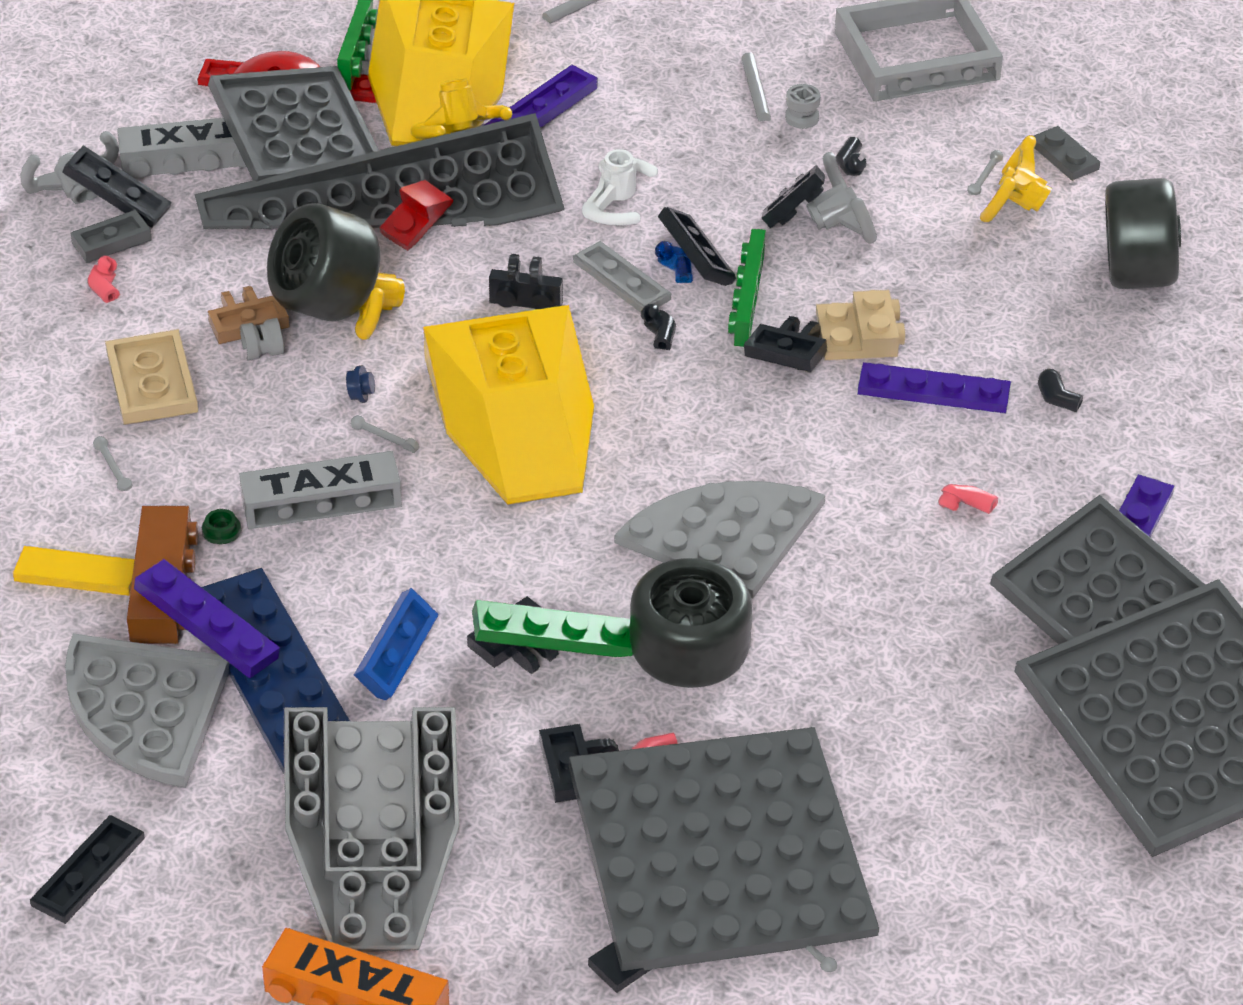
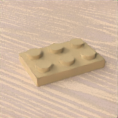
[105,329,198,425]

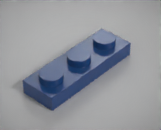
[354,588,439,700]

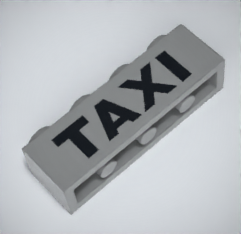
[117,118,246,178]
[239,451,402,530]

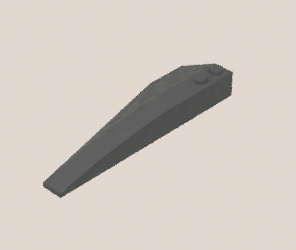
[195,113,565,229]

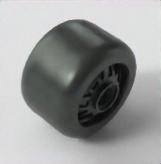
[1105,178,1181,289]
[266,203,380,321]
[630,558,752,688]

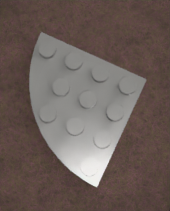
[614,481,825,599]
[65,633,230,788]

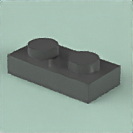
[1034,126,1100,181]
[70,210,152,263]

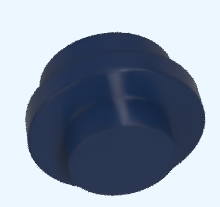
[346,365,375,403]

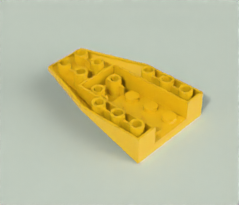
[368,0,515,146]
[423,305,594,505]

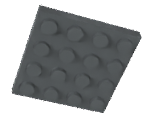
[208,66,379,182]
[990,495,1205,644]

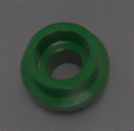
[201,509,241,545]

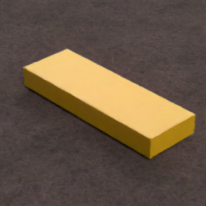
[13,546,135,596]

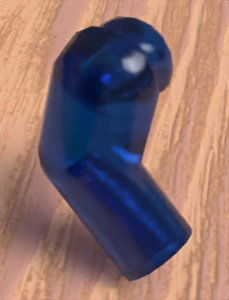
[654,241,693,283]

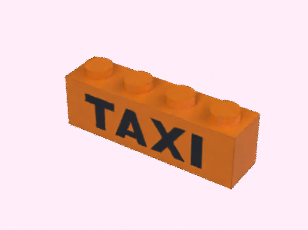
[262,927,450,1005]

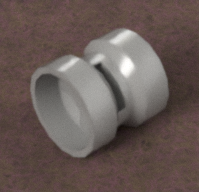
[785,84,820,129]
[240,318,284,361]

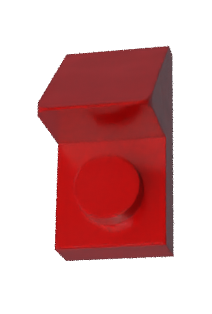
[379,180,453,251]

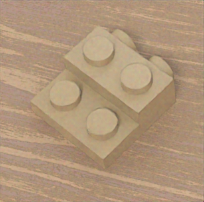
[816,290,905,360]

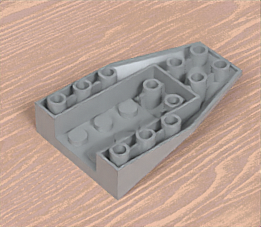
[283,707,459,952]

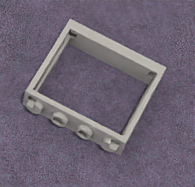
[835,0,1003,102]

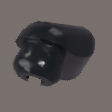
[836,137,867,176]
[641,304,676,350]
[1037,368,1083,412]

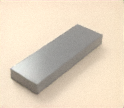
[573,241,671,313]

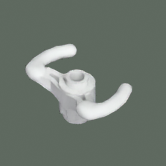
[582,149,658,225]

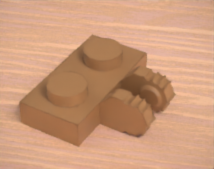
[208,286,289,344]

